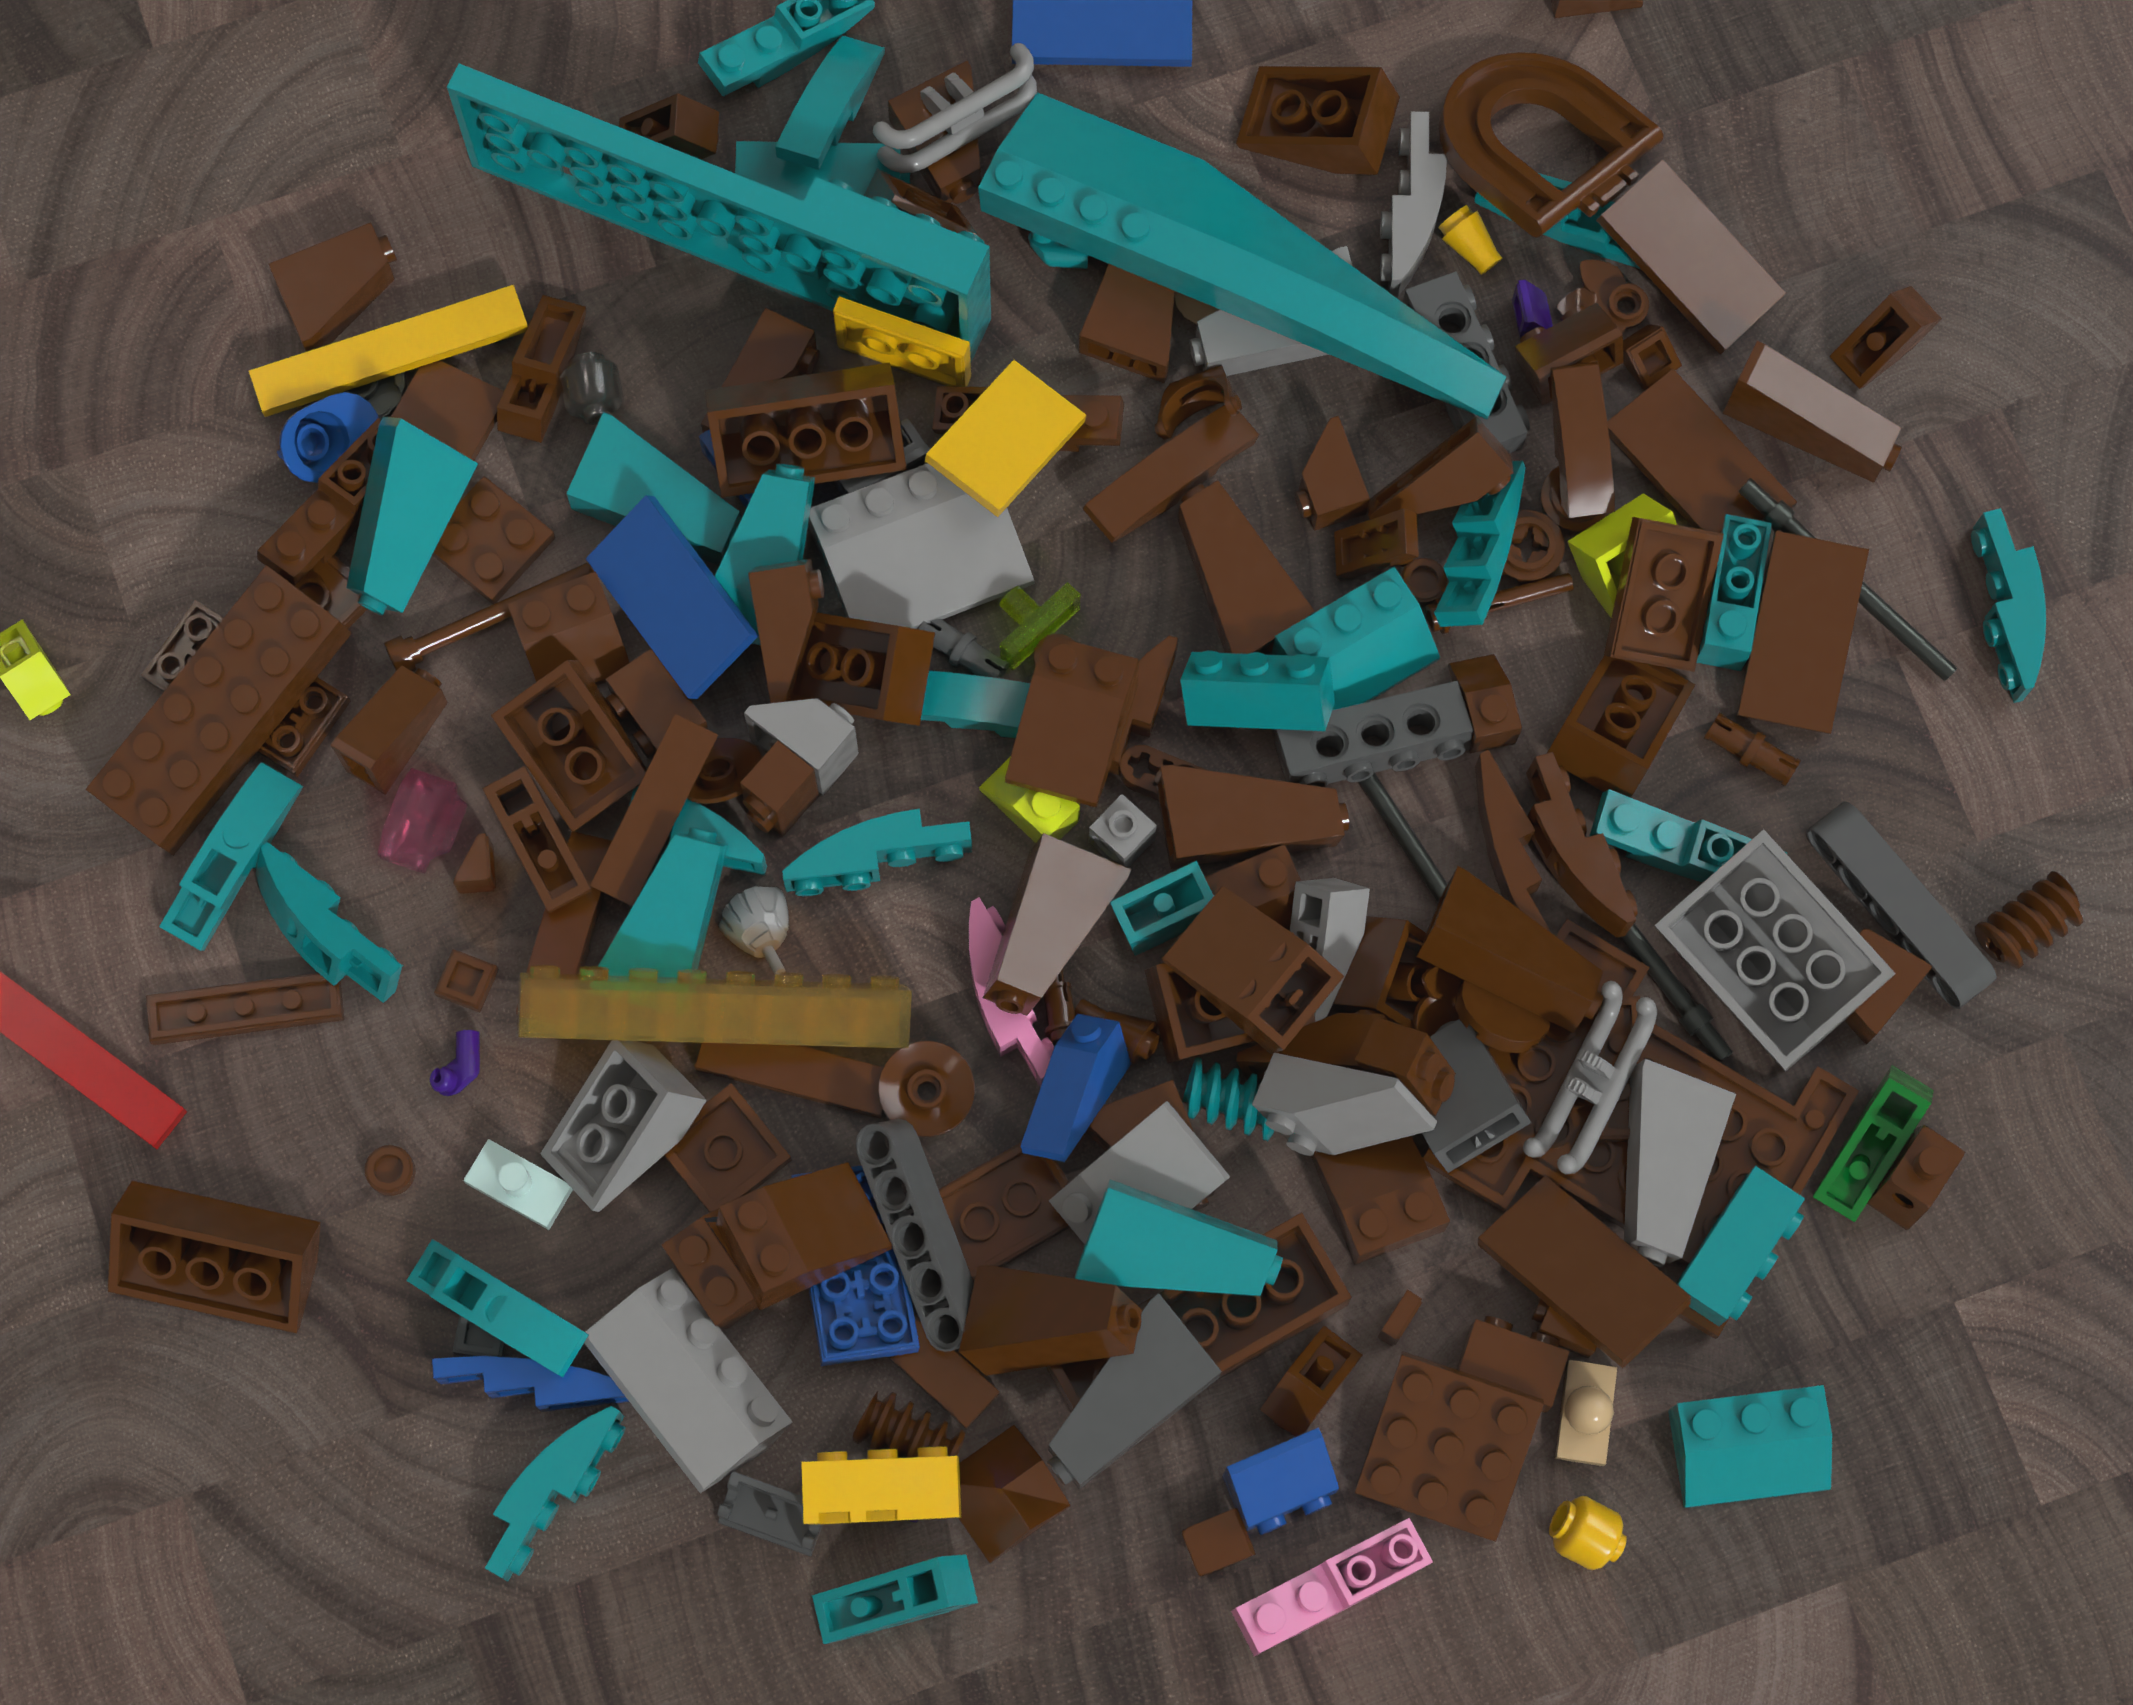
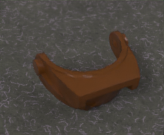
[1155,365,1242,440]

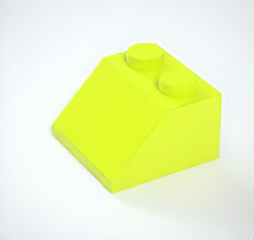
[1567,493,1677,618]

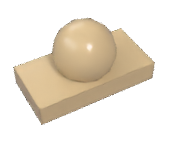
[1555,1360,1617,1466]

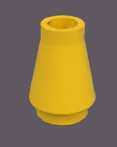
[1438,205,1502,275]

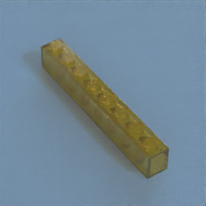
[517,965,912,1048]

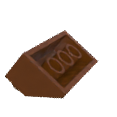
[705,362,907,498]
[108,1180,321,1333]

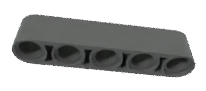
[1806,801,1997,1009]
[856,1119,974,1352]

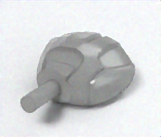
[719,886,789,976]

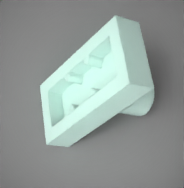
[463,1139,573,1230]

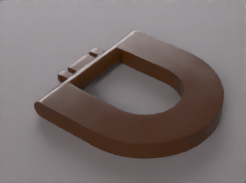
[1439,52,1663,238]

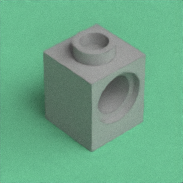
[1089,794,1157,868]

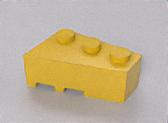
[801,1447,961,1525]

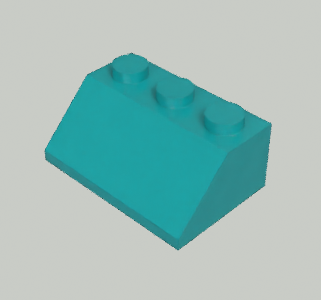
[1272,567,1440,710]
[1668,1385,1832,1508]

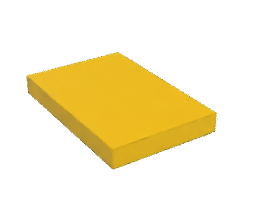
[833,296,971,387]
[925,360,1086,517]

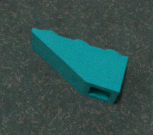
[1697,514,1772,671]

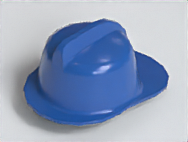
[276,392,379,483]

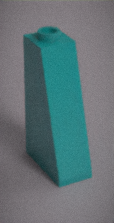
[735,141,910,201]
[566,412,741,566]
[346,417,478,615]
[715,464,815,645]
[587,827,728,1015]
[1074,1179,1283,1296]

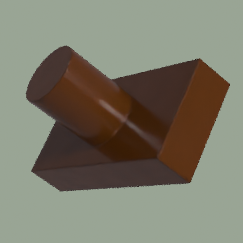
[1334,508,1419,579]

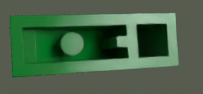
[1813,1065,1934,1222]

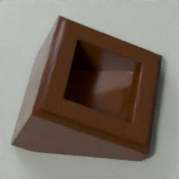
[1623,324,1682,390]
[453,833,496,894]
[1182,1508,1256,1576]

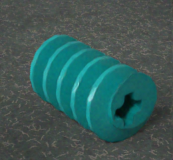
[1182,1057,1274,1141]

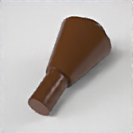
[1075,998,1161,1064]

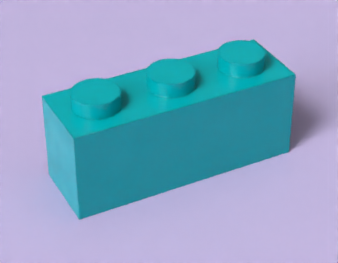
[1180,651,1335,731]
[1676,1166,1805,1326]

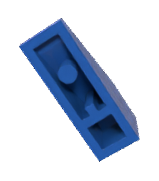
[1021,1014,1131,1162]

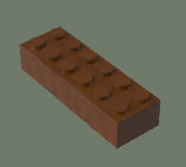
[86,565,352,856]
[1046,1212,1352,1412]

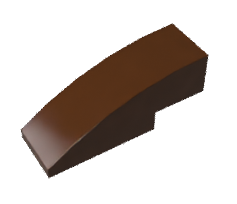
[497,295,586,443]
[1550,362,1615,518]
[1109,635,1178,775]

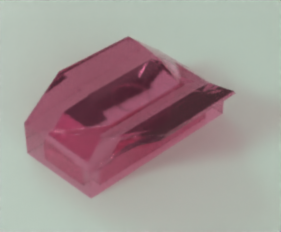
[378,768,468,874]

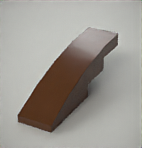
[1083,405,1260,543]
[1475,750,1550,931]
[516,832,612,1026]

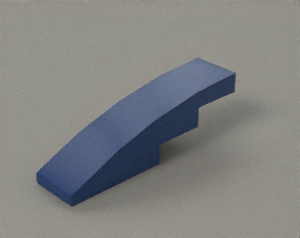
[432,1356,629,1412]

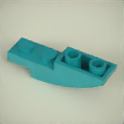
[698,0,875,96]
[1971,508,2046,703]
[159,762,304,951]
[1589,789,1787,882]
[782,809,972,896]
[255,842,403,1003]
[406,1239,589,1377]
[485,1406,626,1582]

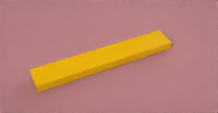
[249,285,528,417]

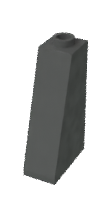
[1047,1293,1222,1490]

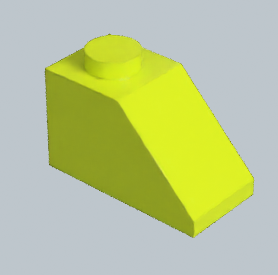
[0,619,71,720]
[979,756,1080,843]

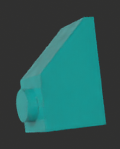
[1110,861,1214,956]

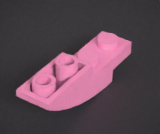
[968,897,1054,1088]
[1231,1518,1433,1657]

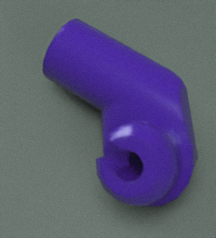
[430,1030,480,1096]

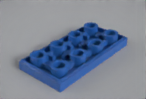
[1012,0,1192,67]
[586,495,759,699]
[791,1166,920,1366]

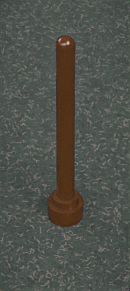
[384,563,595,671]

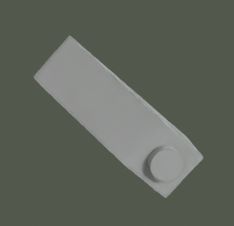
[1290,878,1370,1021]

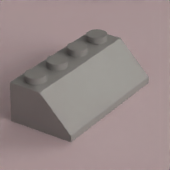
[584,1268,792,1493]

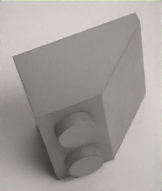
[744,698,859,796]

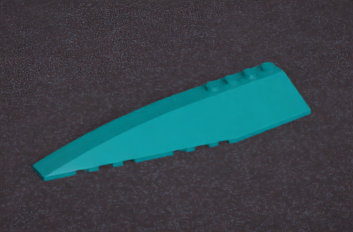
[978,92,1506,420]

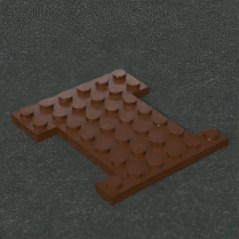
[1423,919,1859,1339]

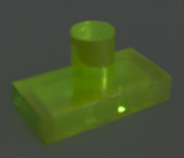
[999,582,1081,670]

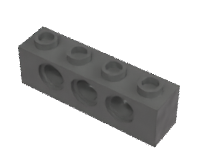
[1403,271,1530,453]
[1274,681,1473,787]

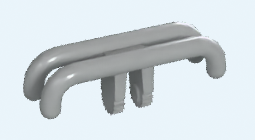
[873,43,1037,173]
[1523,981,1657,1174]

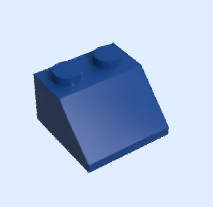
[1222,1427,1339,1535]

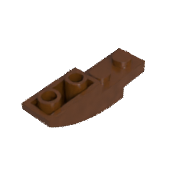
[932,386,1124,452]
[257,418,381,586]
[1526,752,1638,938]

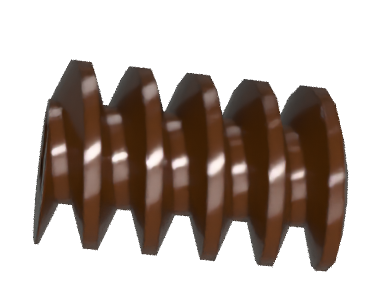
[1975,871,2083,969]
[853,1391,966,1458]

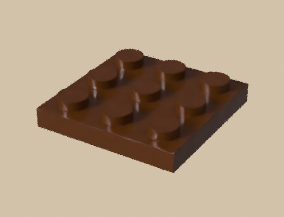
[1355,1351,1544,1542]

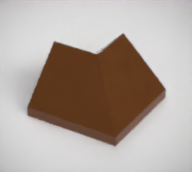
[958,1425,1071,1564]

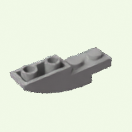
[1380,111,1447,298]

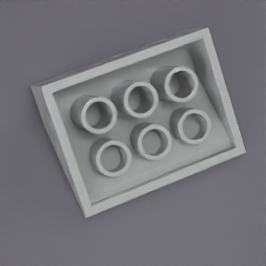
[809,463,1035,629]
[1655,829,1896,1072]

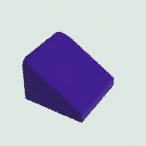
[1512,280,1553,338]

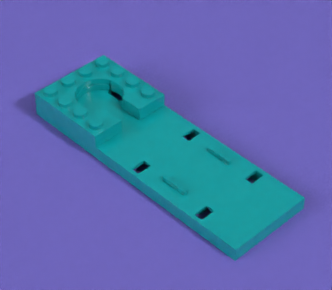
[447,63,991,362]

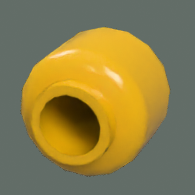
[1549,1496,1627,1570]

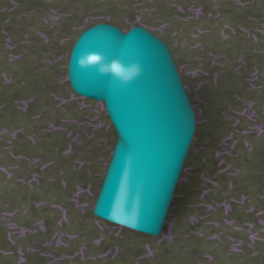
[1028,232,1088,269]

